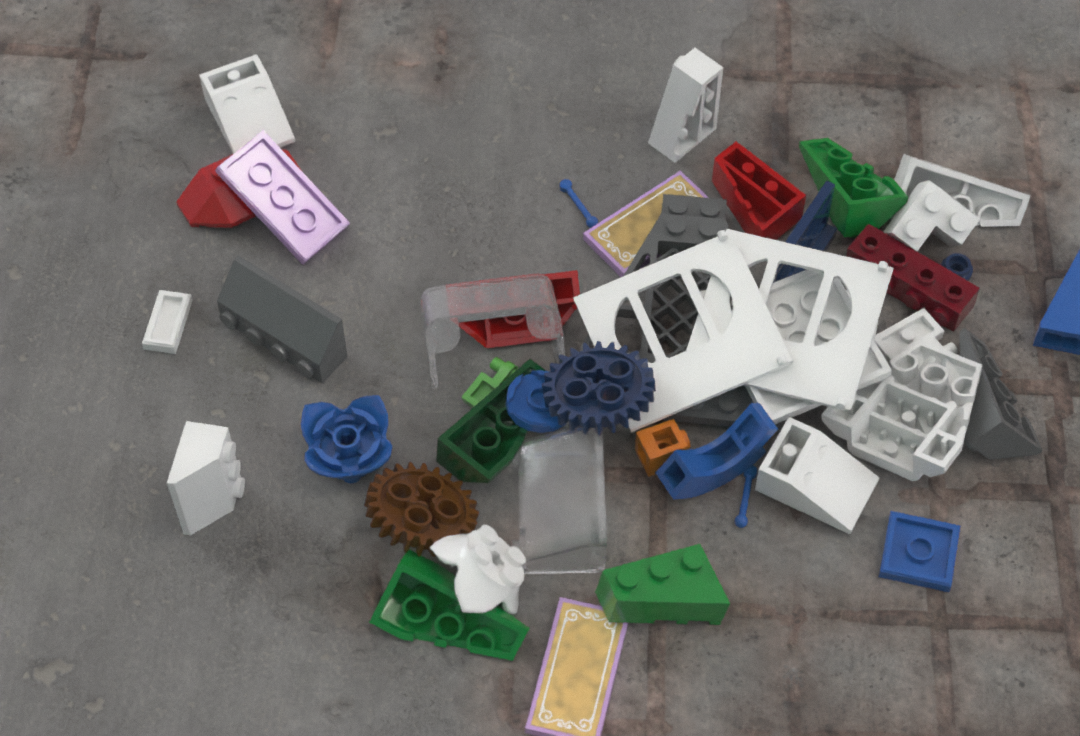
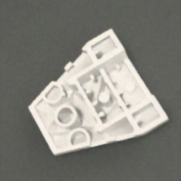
[822,340,982,481]

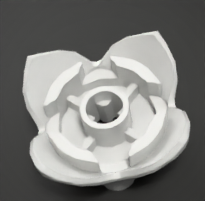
[430,525,526,614]

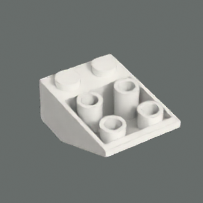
[200,54,295,154]
[755,417,879,534]

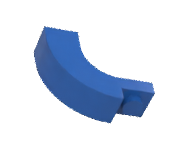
[656,403,778,500]

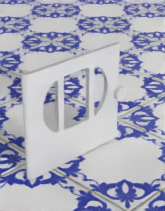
[686,229,894,411]
[573,230,793,432]

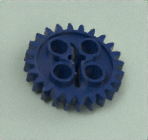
[542,341,656,435]

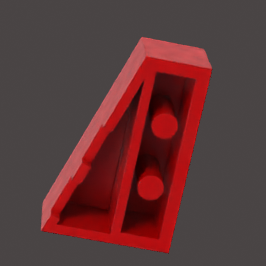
[712,141,806,240]

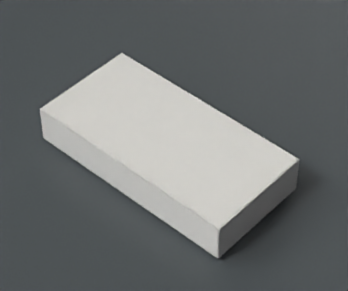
[142,290,193,354]

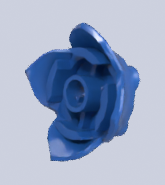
[301,395,393,484]

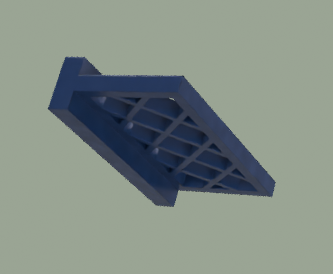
[773,180,837,283]

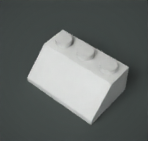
[167,421,245,535]

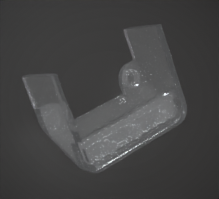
[420,273,566,388]

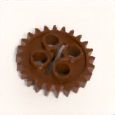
[364,462,479,557]

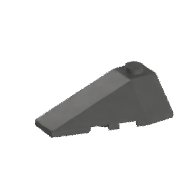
[959,328,1043,460]

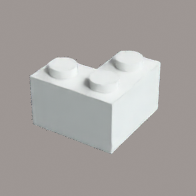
[883,180,980,251]

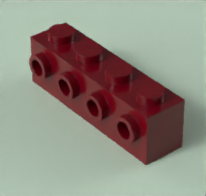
[846,224,980,332]

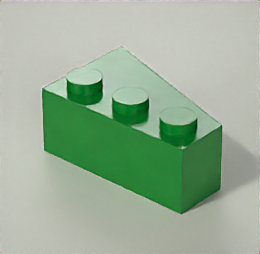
[595,544,730,625]

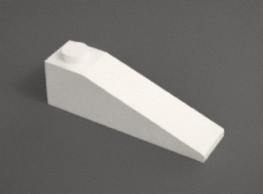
[890,154,1031,227]

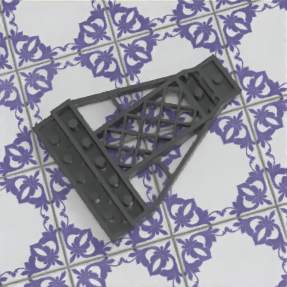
[580,194,778,428]

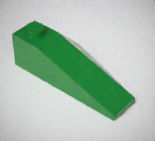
[799,138,908,238]
[369,549,530,661]

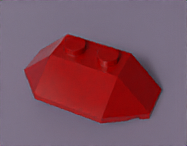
[176,149,302,228]
[446,270,580,348]

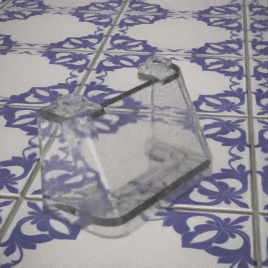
[511,426,607,574]

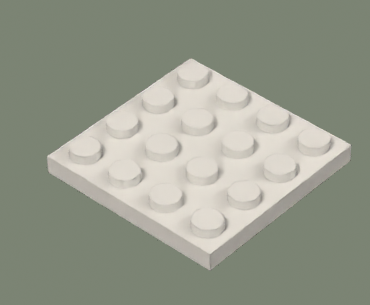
[730,269,892,424]

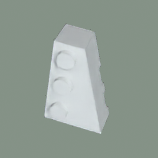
[648,48,723,163]

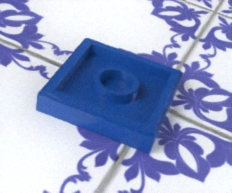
[879,511,960,592]

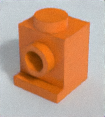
[635,419,690,477]

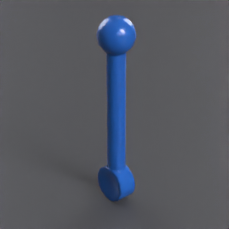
[560,179,598,228]
[734,465,757,528]

